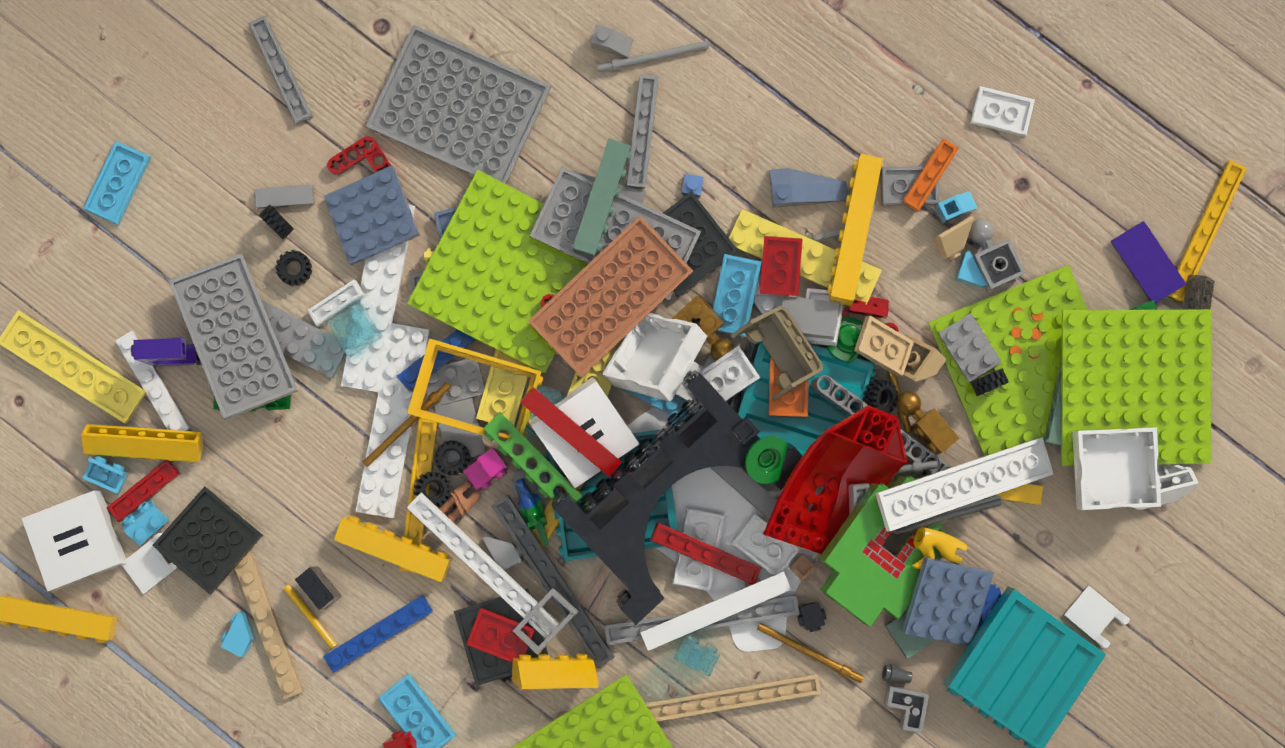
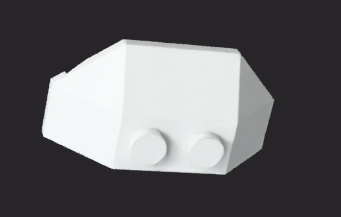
[1135,464,1199,510]

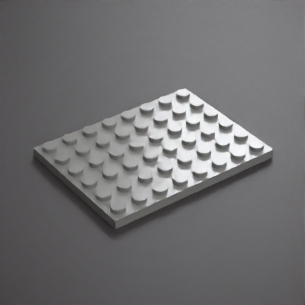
[366,25,551,184]

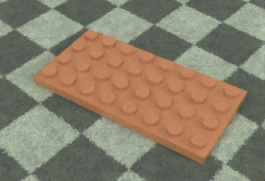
[528,216,693,378]

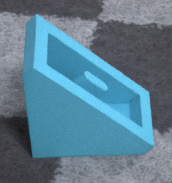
[955,251,987,289]

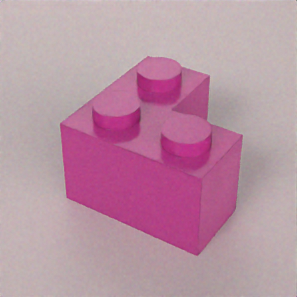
[463,448,509,491]

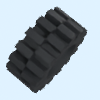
[259,204,294,240]
[275,250,312,286]
[970,368,1009,396]
[863,379,898,414]
[434,440,470,476]
[414,472,451,507]

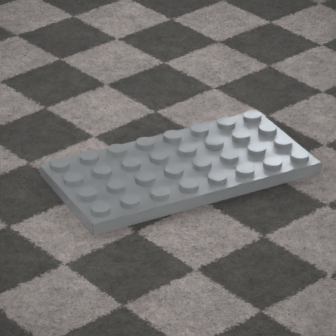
[530,167,701,301]
[169,253,298,420]

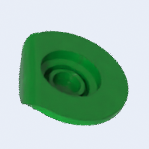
[826,317,863,363]
[745,436,788,484]

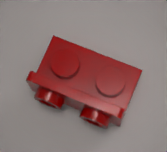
[848,297,889,319]

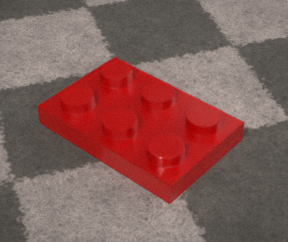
[760,236,803,297]
[466,608,535,663]

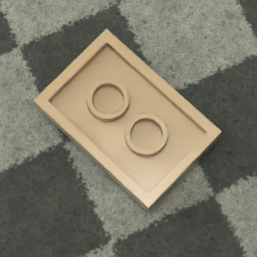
[854,316,914,377]

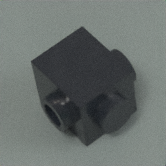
[797,601,827,632]

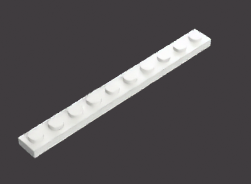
[407,493,560,639]

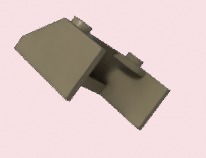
[731,306,823,401]

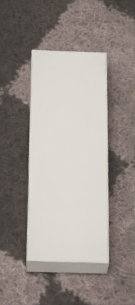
[307,280,365,327]

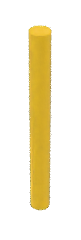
[283,584,337,649]

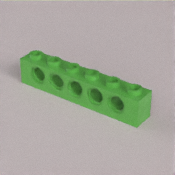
[483,412,582,501]

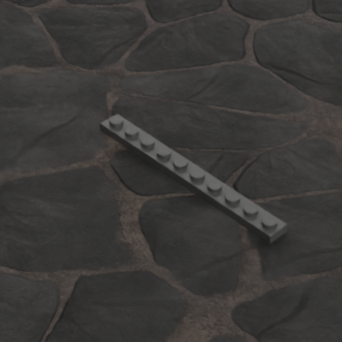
[491,495,615,668]

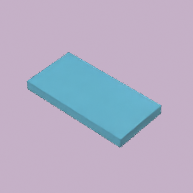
[83,141,151,225]
[713,254,762,337]
[378,674,456,748]

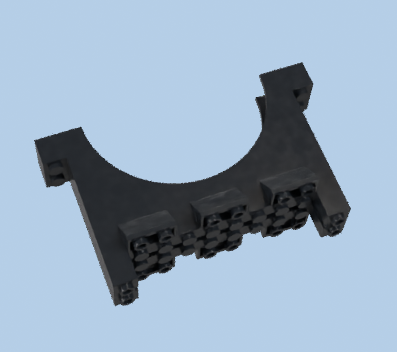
[551,370,803,625]

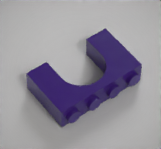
[131,338,200,367]

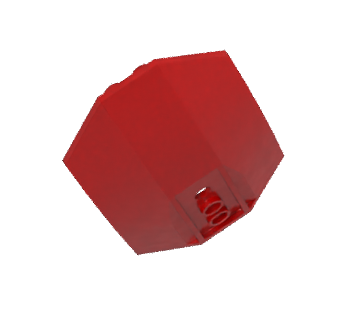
[763,405,908,554]

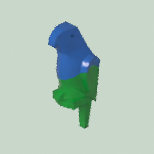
[516,478,549,547]

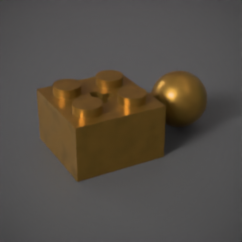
[672,295,735,361]
[896,391,960,455]

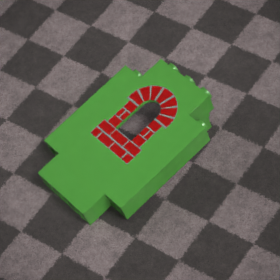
[818,476,947,627]

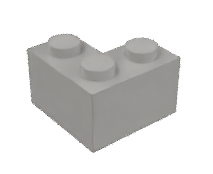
[884,685,929,733]

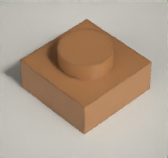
[789,554,817,581]

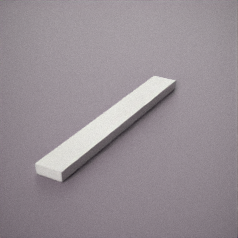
[640,572,792,651]

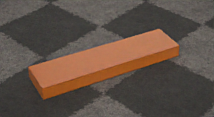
[902,138,959,212]

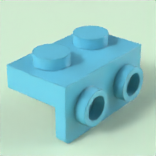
[82,455,129,494]
[122,499,169,546]

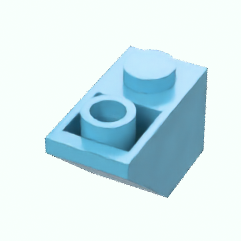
[935,191,978,224]
[221,611,254,658]

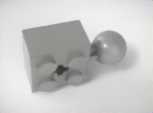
[969,219,1026,292]

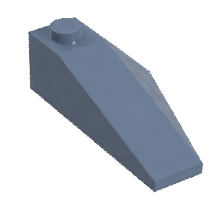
[769,168,848,208]

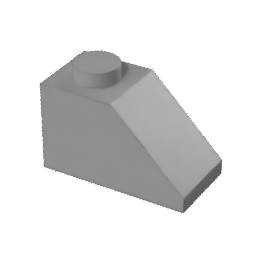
[591,24,633,58]
[482,536,523,571]

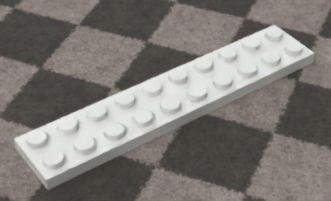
[341,205,416,393]
[355,323,430,518]
[875,437,1054,531]

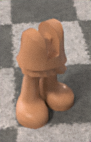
[438,481,481,523]

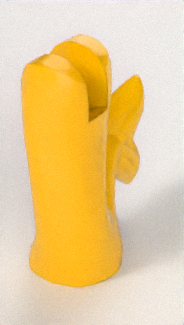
[913,527,968,570]

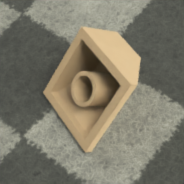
[933,216,974,261]
[903,336,946,382]

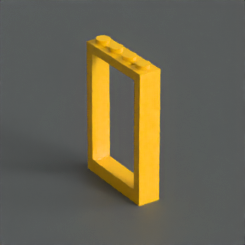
[407,338,543,446]

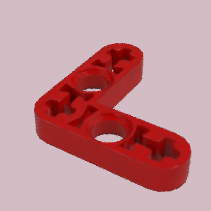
[327,136,391,175]

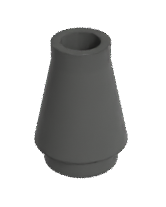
[882,664,912,683]

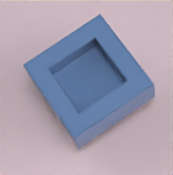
[682,174,704,197]

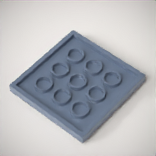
[324,165,420,266]
[902,557,994,646]

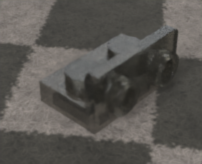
[1182,275,1215,310]

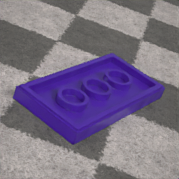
[1111,221,1186,304]

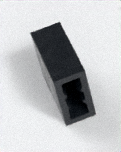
[295,566,342,610]

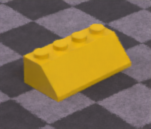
[512,654,598,689]

